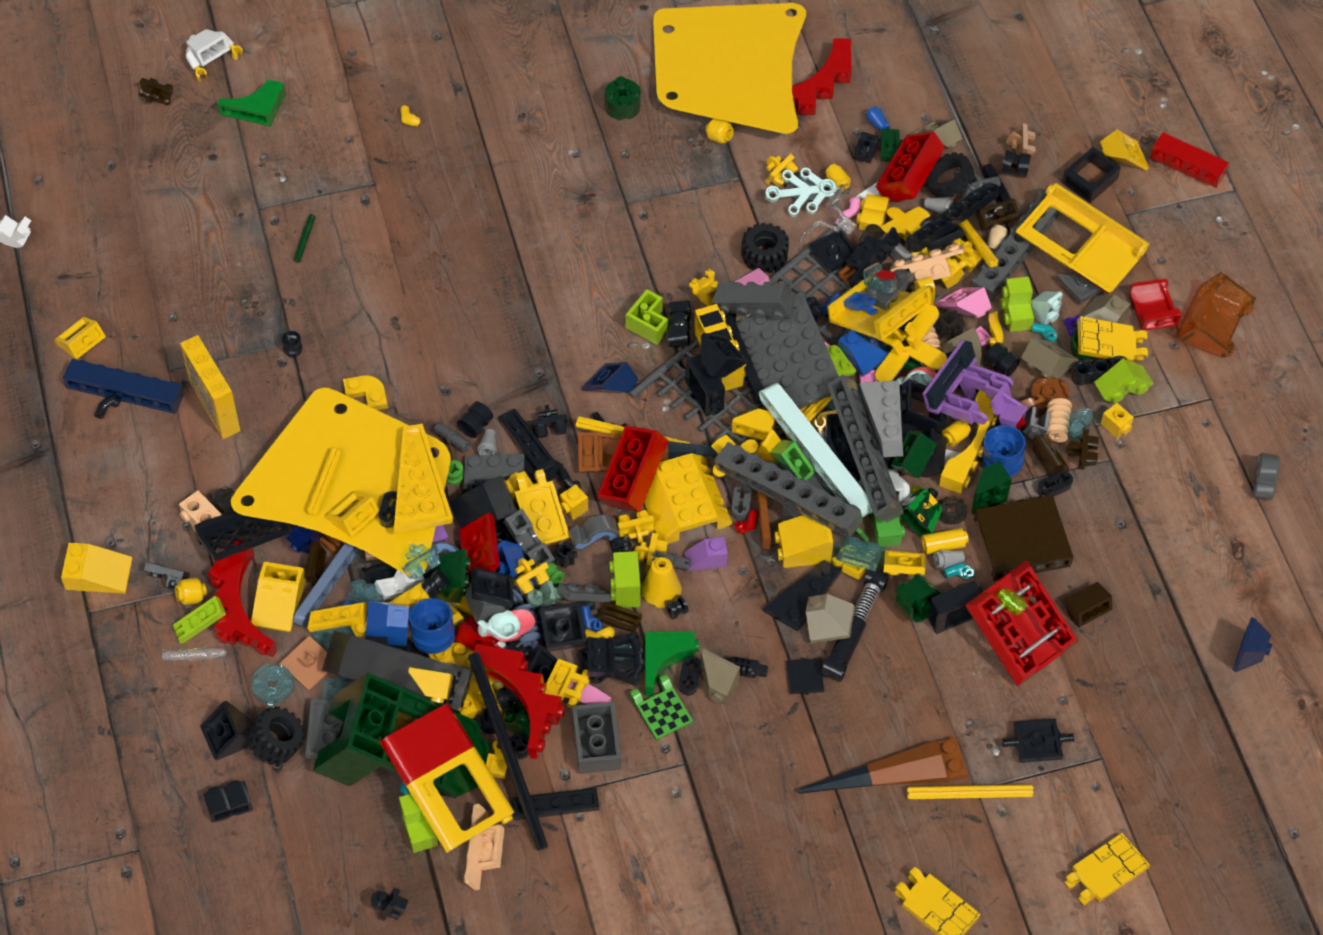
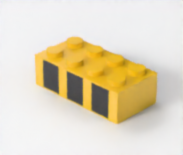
[694,304,746,391]

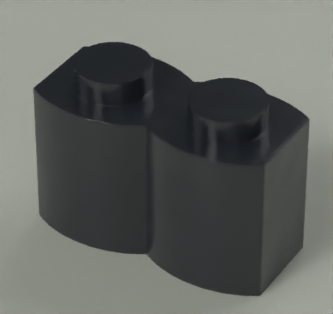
[203,781,253,822]

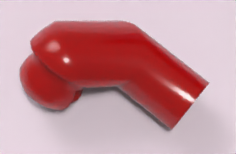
[734,510,759,534]

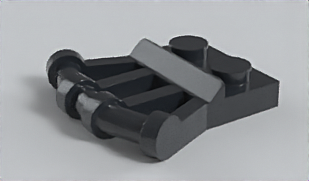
[587,631,645,685]

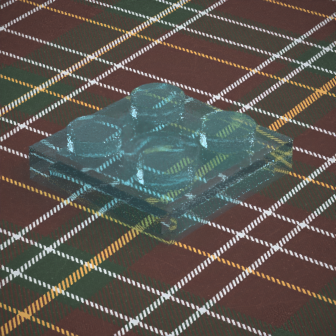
[837,537,885,571]

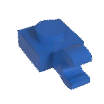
[844,292,878,315]

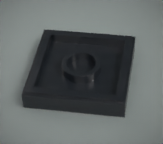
[809,230,856,274]
[471,567,514,608]

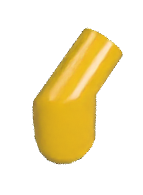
[400,106,420,127]
[585,626,615,638]

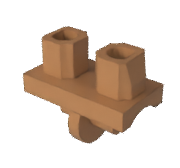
[1006,123,1036,158]

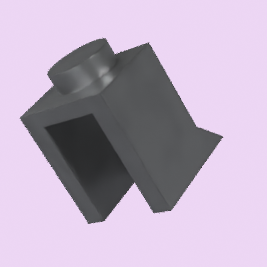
[1023,406,1050,439]

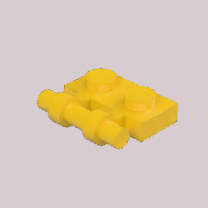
[545,659,589,708]

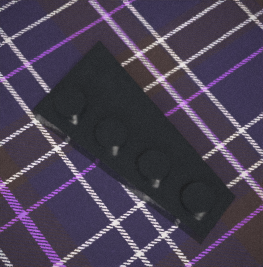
[763,560,841,632]

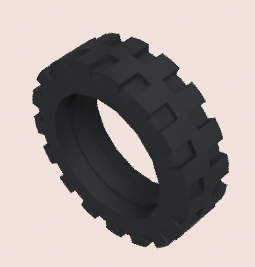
[925,152,975,198]

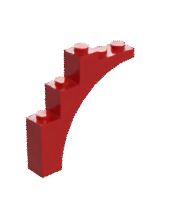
[792,38,852,116]
[208,541,277,658]
[472,644,565,760]

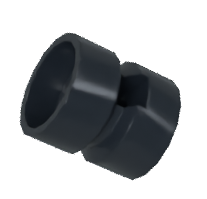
[1001,150,1031,178]
[984,342,1021,377]
[457,401,494,438]

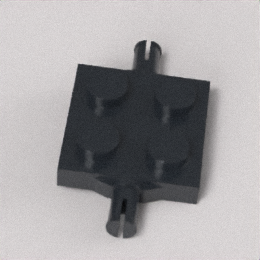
[1002,718,1075,763]

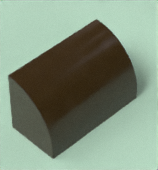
[1032,435,1069,476]
[1064,582,1112,627]

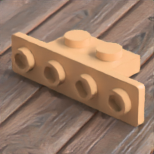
[890,244,965,282]
[464,804,505,890]

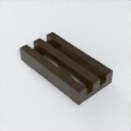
[304,541,327,587]
[597,602,642,632]

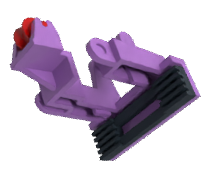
[923,340,1028,431]

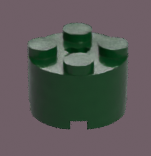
[605,76,641,120]
[895,573,941,623]

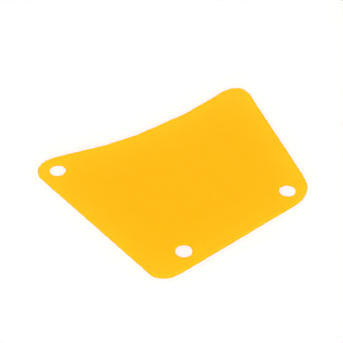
[653,3,806,134]
[231,388,451,576]

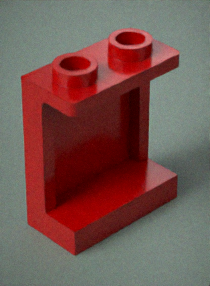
[1128,278,1181,331]

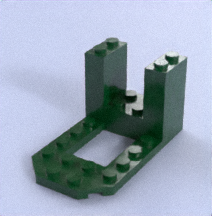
[313,672,490,798]

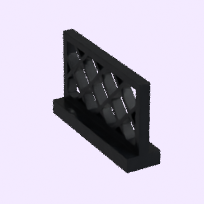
[194,504,290,561]

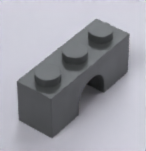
[504,508,555,567]

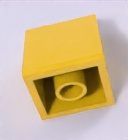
[774,515,833,568]

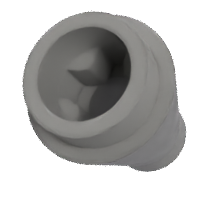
[925,197,953,214]
[478,429,497,455]
[933,550,965,569]

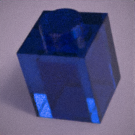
[286,525,323,554]

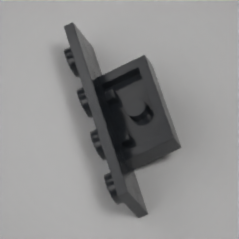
[845,227,901,288]

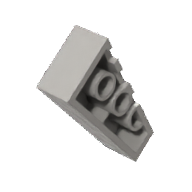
[860,380,903,457]

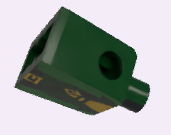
[900,488,942,537]

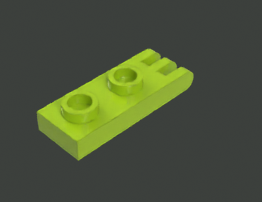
[173,596,226,644]

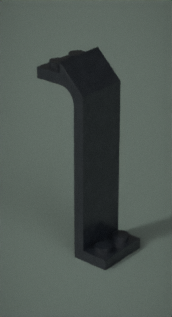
[322,630,474,712]

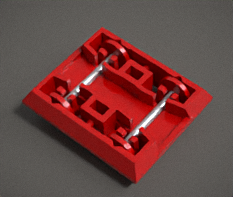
[965,560,1078,686]

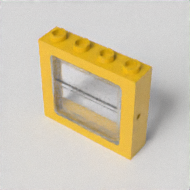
[180,335,241,439]

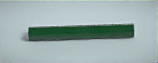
[293,214,316,263]

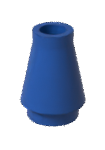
[865,106,891,131]

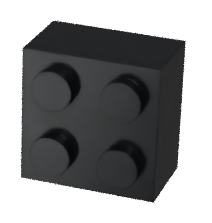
[537,602,587,652]

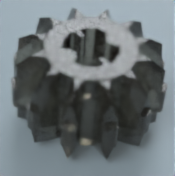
[933,308,965,341]
[211,486,243,515]

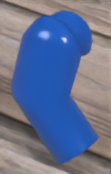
[581,605,603,632]

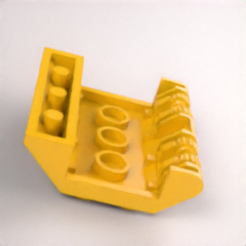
[644,453,732,544]

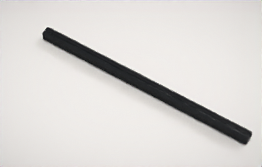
[468,652,548,851]

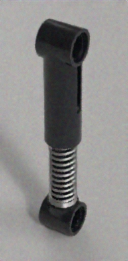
[821,567,890,682]

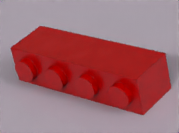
[1150,132,1229,188]

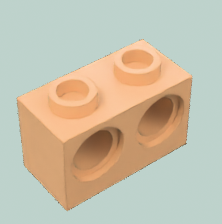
[179,491,222,532]

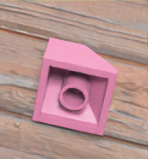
[934,287,992,318]

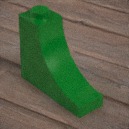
[218,79,286,127]
[645,631,699,696]

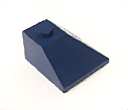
[581,362,639,393]
[1233,617,1272,672]

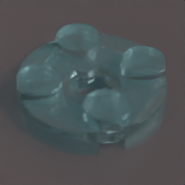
[252,664,294,706]

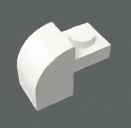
[0,215,31,248]
[374,570,425,601]

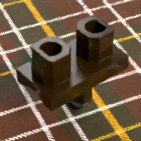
[139,78,173,105]

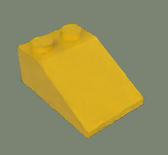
[61,543,133,594]

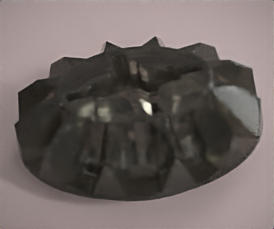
[938,496,967,525]

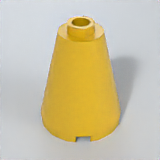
[641,557,682,608]

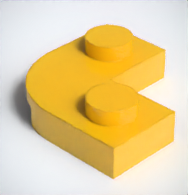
[343,376,388,410]

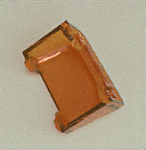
[1176,272,1256,358]

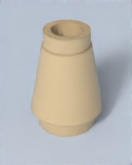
[987,225,1008,252]

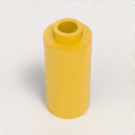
[921,528,969,555]

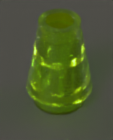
[996,587,1028,616]

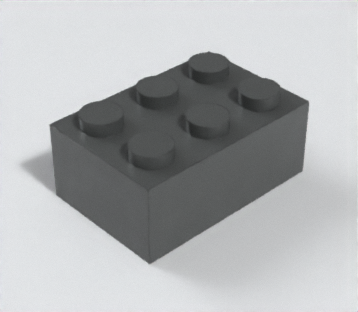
[572,702,621,774]

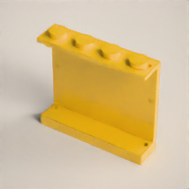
[827,270,932,340]

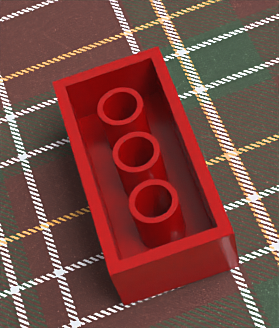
[875,131,945,202]
[597,425,668,512]

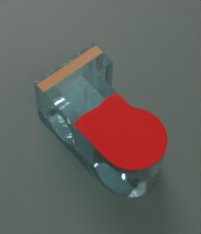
[863,262,897,293]

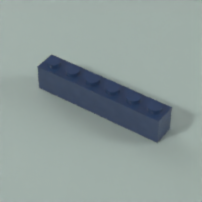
[63,359,184,414]

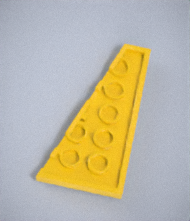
[393,424,453,534]

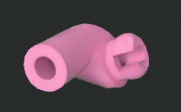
[841,197,861,220]

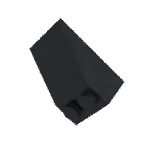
[449,475,518,529]

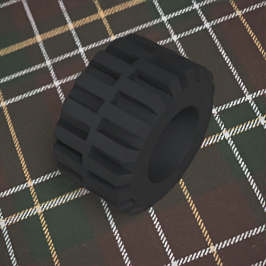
[741,223,789,273]
[246,706,305,765]

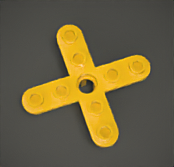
[875,305,948,382]

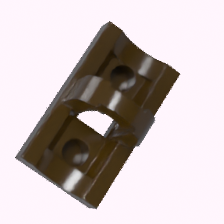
[1066,429,1099,470]

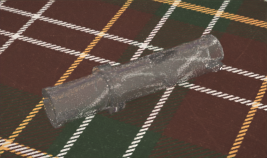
[162,645,226,662]

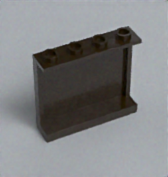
[974,495,1074,582]

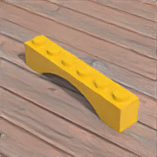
[939,390,998,494]

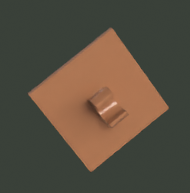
[280,636,329,691]

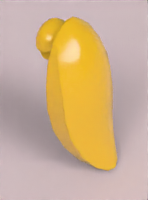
[988,311,1004,347]

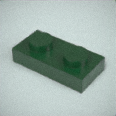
[881,129,900,162]

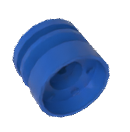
[982,425,1026,477]
[409,598,455,654]

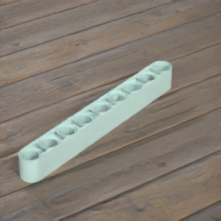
[759,383,873,518]

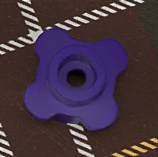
[1064,315,1080,336]

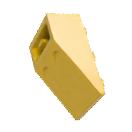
[251,562,306,633]

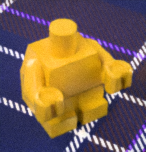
[940,257,968,289]
[689,269,718,306]

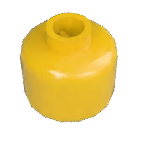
[706,119,734,144]
[175,577,207,605]

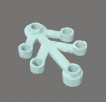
[765,168,836,217]

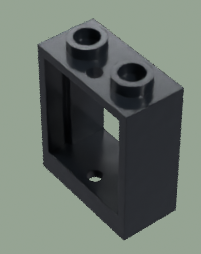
[1062,147,1121,203]
[685,354,725,417]
[899,379,947,433]
[927,580,983,634]

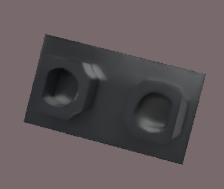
[531,405,568,439]
[370,887,409,921]

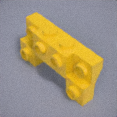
[428,642,501,719]

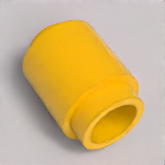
[825,164,851,191]
[941,420,971,447]

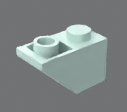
[1031,291,1063,325]

